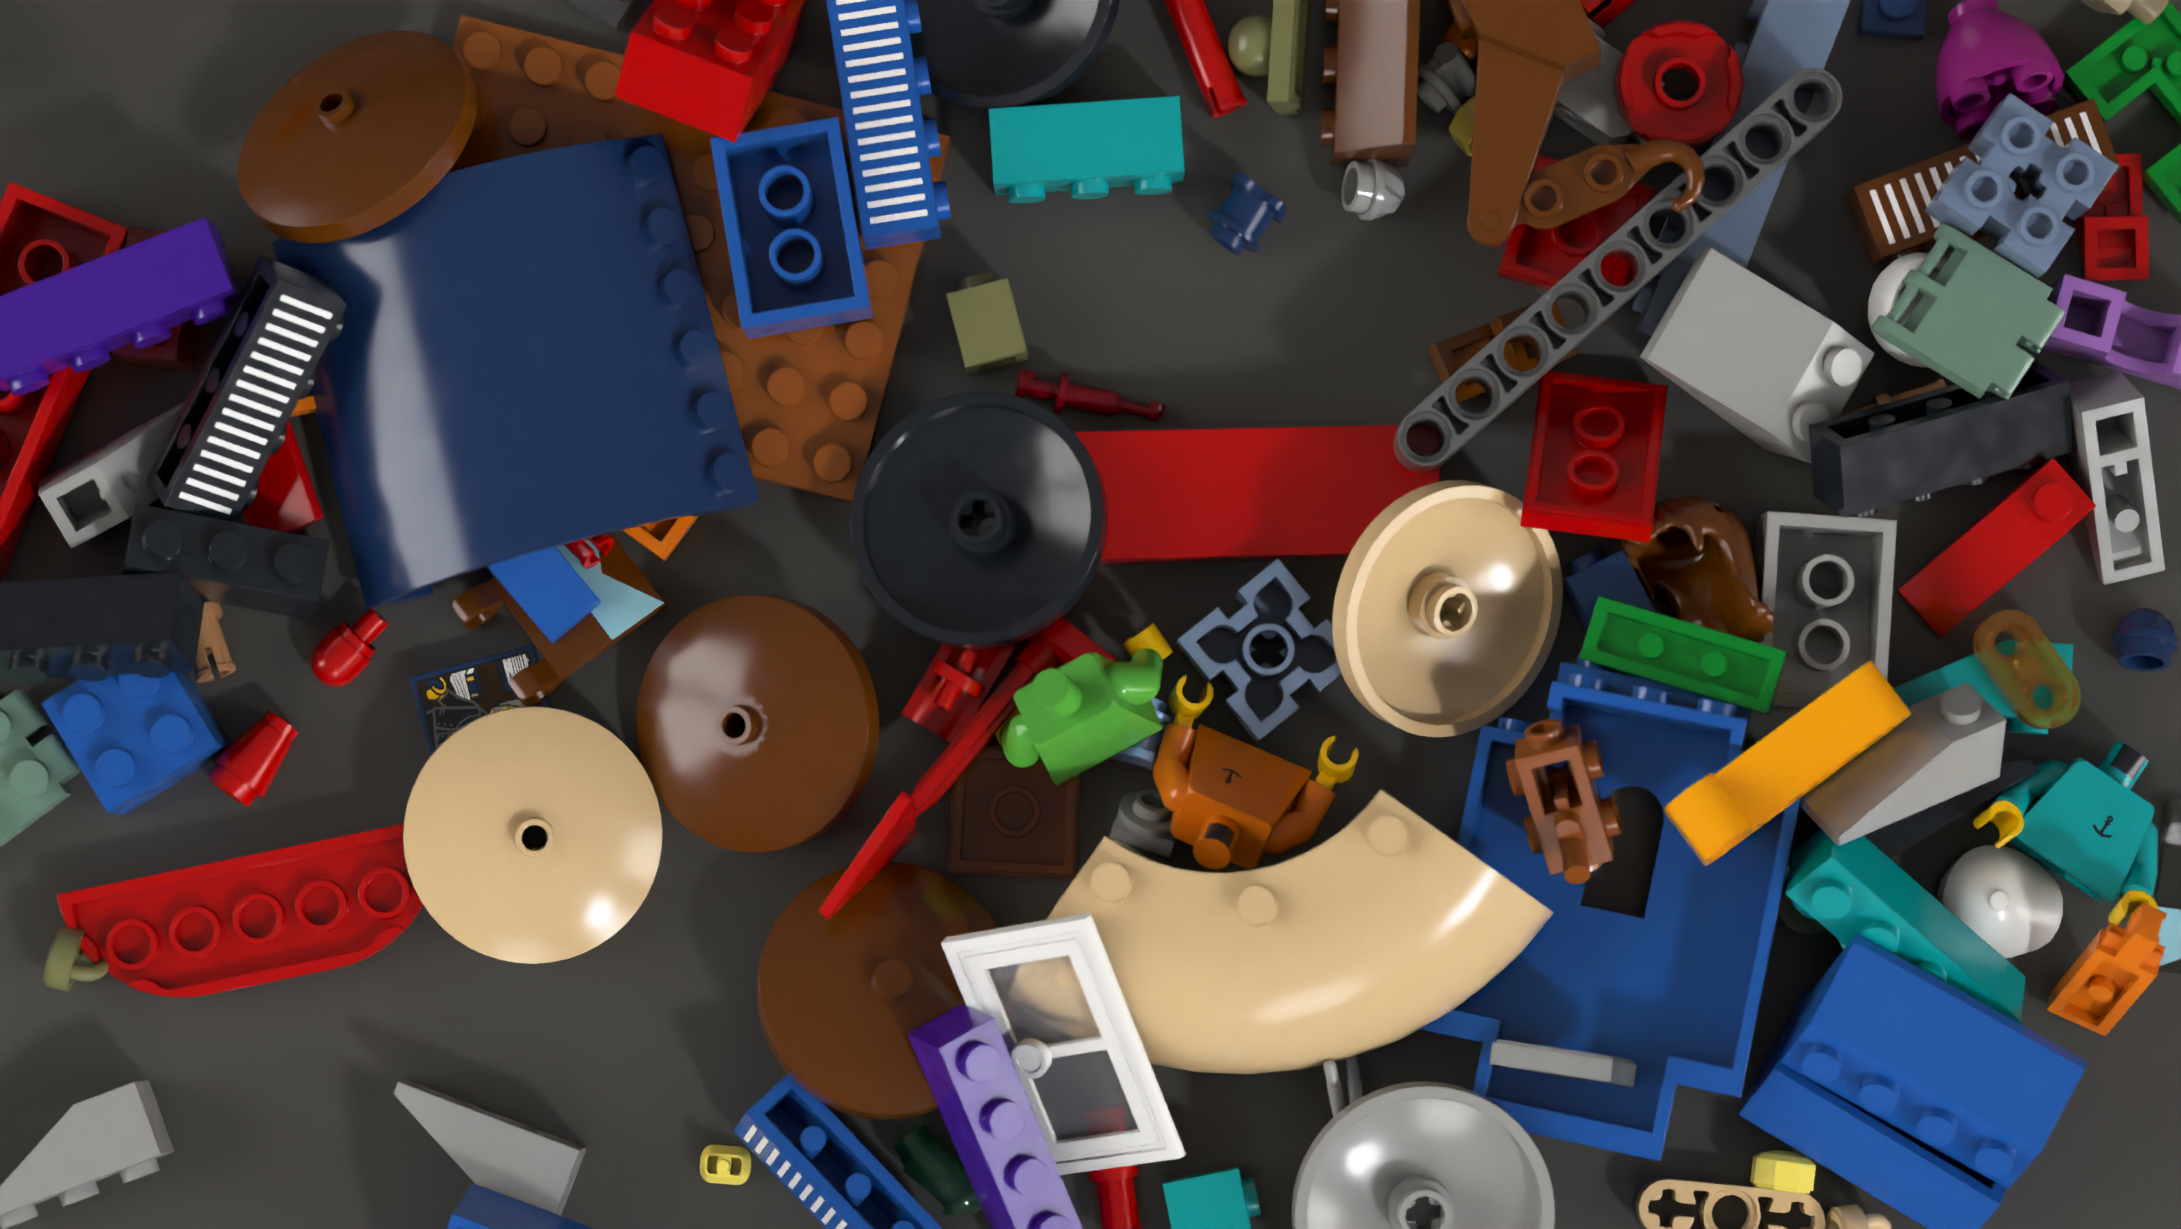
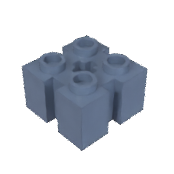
[1924,93,2118,279]
[1175,559,1342,743]

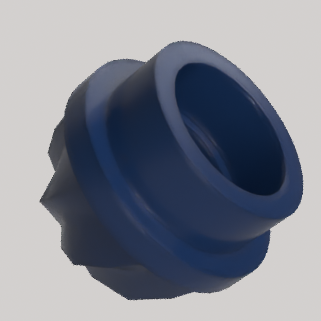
[2112,608,2178,672]

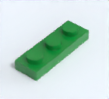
[1579,596,1788,715]

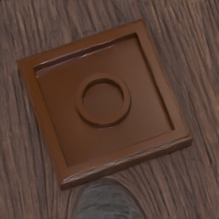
[947,746,1081,879]

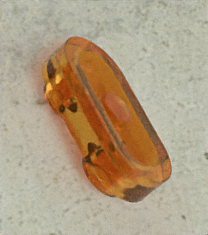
[1973,610,2081,729]

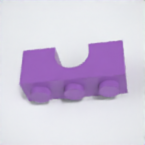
[2042,274,2181,390]

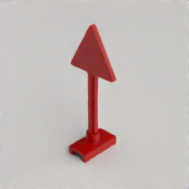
[818,617,1116,920]

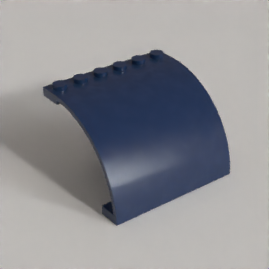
[272,134,759,609]

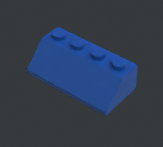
[1779,933,2087,1189]
[1738,989,2006,1229]

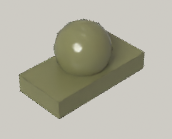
[1227,0,1310,115]

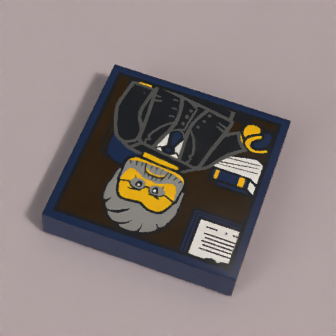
[409,644,552,756]

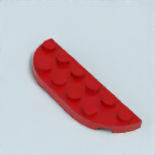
[57,823,424,997]

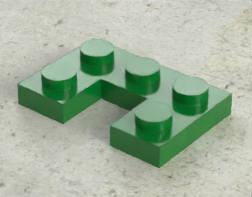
[2063,1,2181,225]

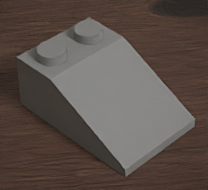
[1640,246,1875,463]
[1754,511,1897,709]

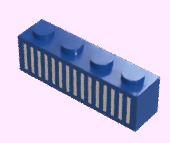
[826,0,951,250]
[733,1074,942,1229]

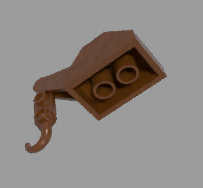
[1448,0,1705,248]

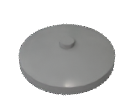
[1292,1081,1555,1229]

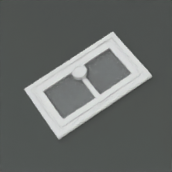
[941,913,1186,1175]

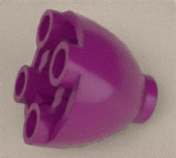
[1934,0,2064,141]

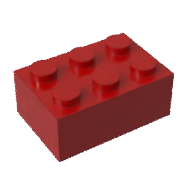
[614,0,808,143]

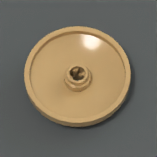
[1332,480,1563,737]
[403,706,663,964]

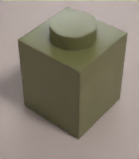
[946,273,1029,376]

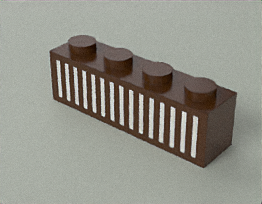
[1845,98,2121,267]

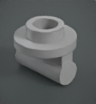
[1417,42,1477,114]
[1109,789,1176,858]

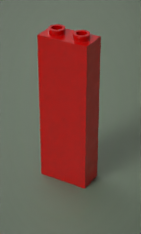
[1074,425,1440,565]

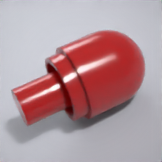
[310,608,389,687]

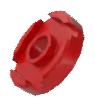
[1613,19,1744,147]

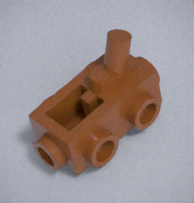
[1506,719,1622,884]

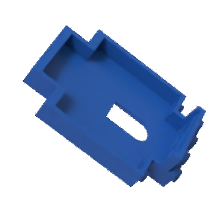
[1420,654,1801,1161]

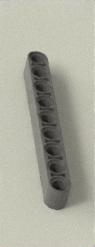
[1393,68,1843,473]

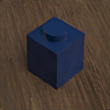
[1563,547,1656,634]

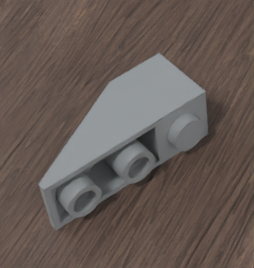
[38,400,187,549]
[0,1080,175,1229]

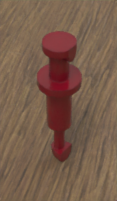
[1014,369,1166,421]

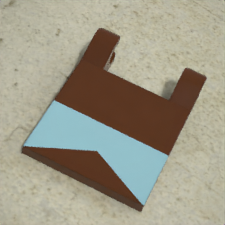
[452,533,666,706]

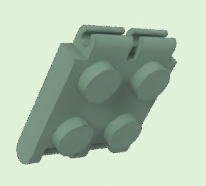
[1871,224,2065,400]
[0,688,81,847]

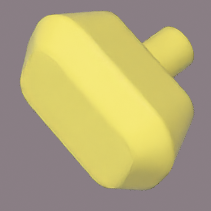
[700,1145,751,1185]

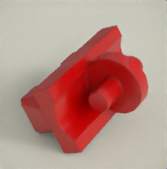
[901,644,1016,743]

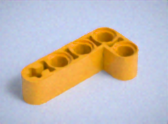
[1664,661,1912,866]

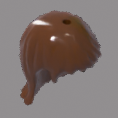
[1622,495,1775,643]

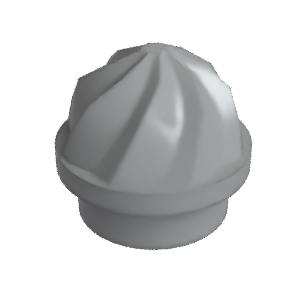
[1341,158,1405,221]

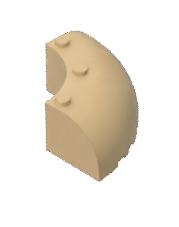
[1010,790,1554,1074]

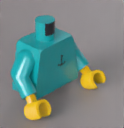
[1973,741,2158,925]

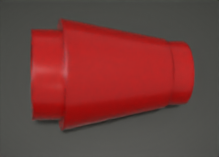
[207,710,299,808]

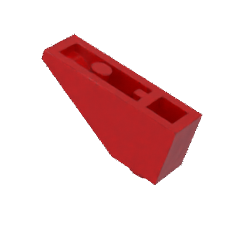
[1896,458,2096,638]

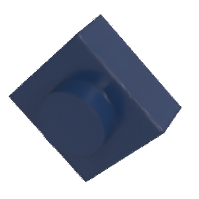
[1857,0,1928,41]

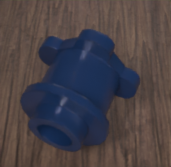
[1206,171,1287,255]

